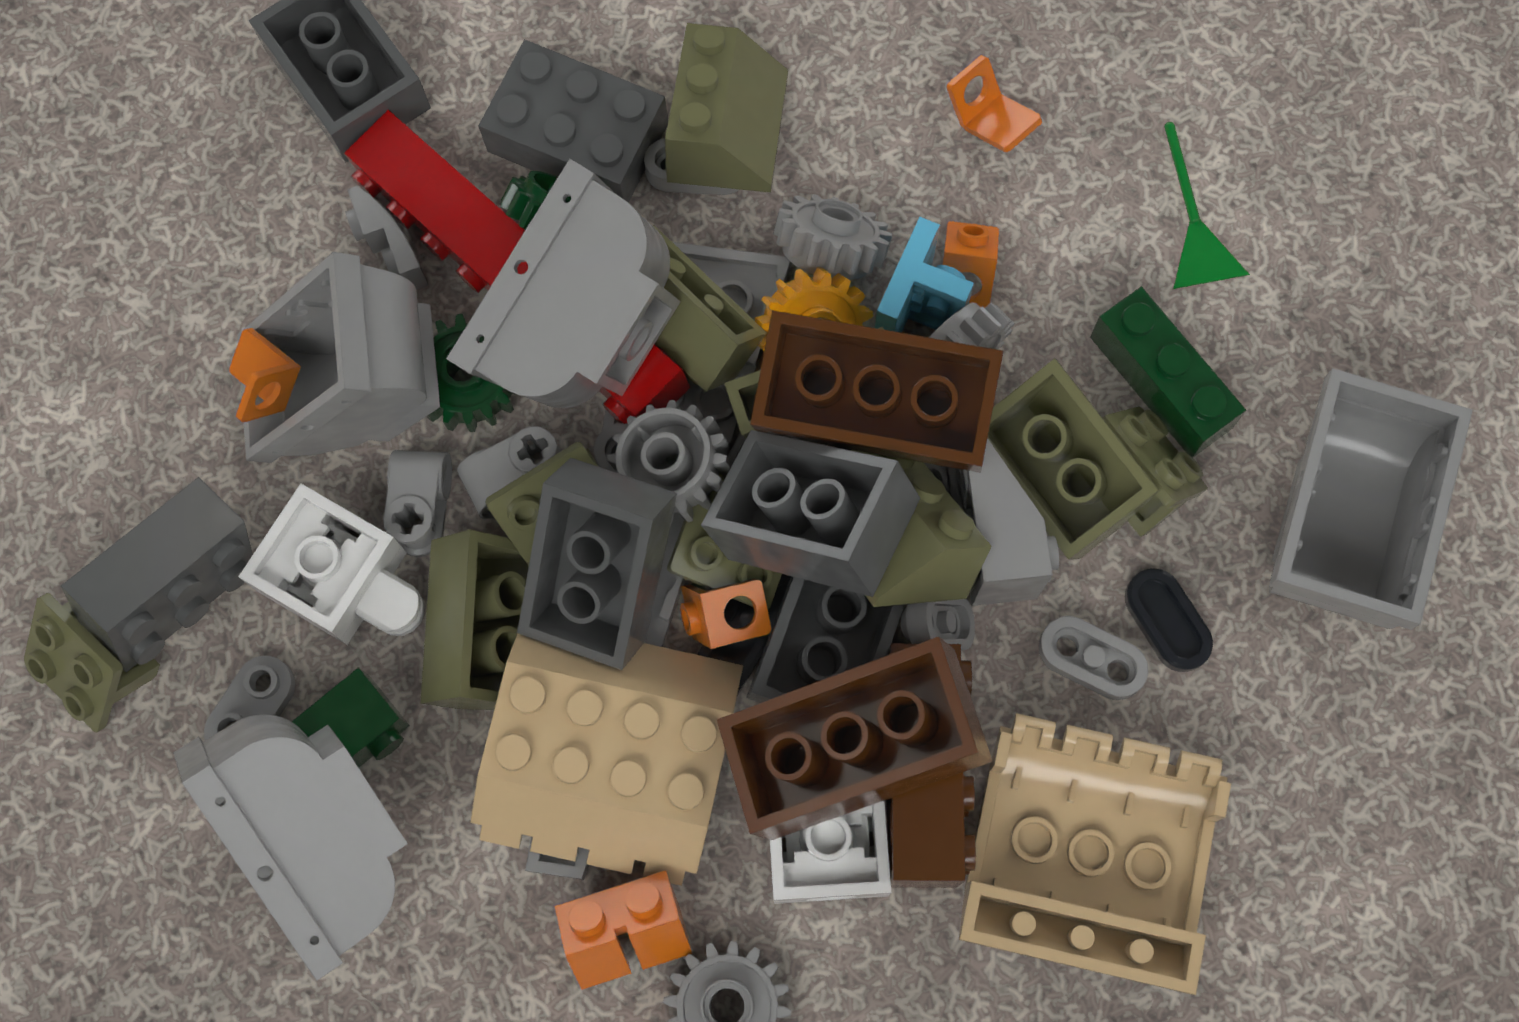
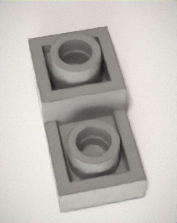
[345,186,428,289]

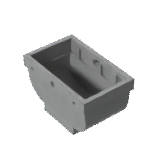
[446,159,681,408]
[237,252,440,463]
[1269,368,1473,630]
[173,715,408,981]

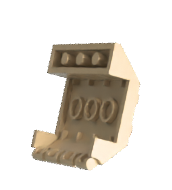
[470,634,743,886]
[959,713,1231,995]

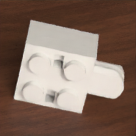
[238,483,425,645]
[770,801,892,904]

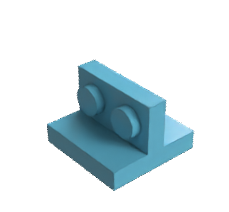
[875,217,974,333]

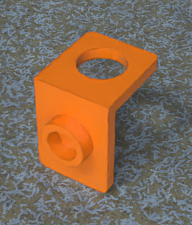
[947,55,1042,152]
[942,221,999,308]
[229,328,301,423]
[680,579,771,649]

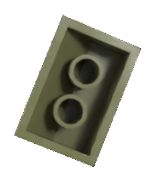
[665,23,788,193]
[988,358,1160,560]
[851,450,992,607]
[420,529,529,710]

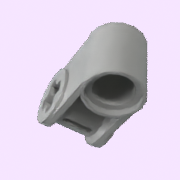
[457,426,561,520]
[383,450,452,557]

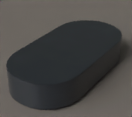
[1125,568,1213,672]

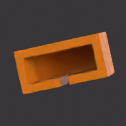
[554,870,693,990]

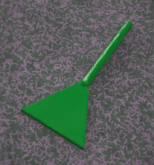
[1164,122,1250,289]

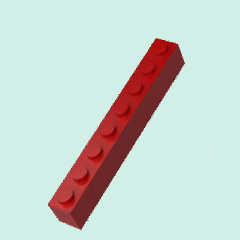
[344,110,690,424]

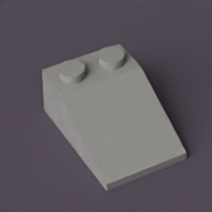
[956,438,1059,606]

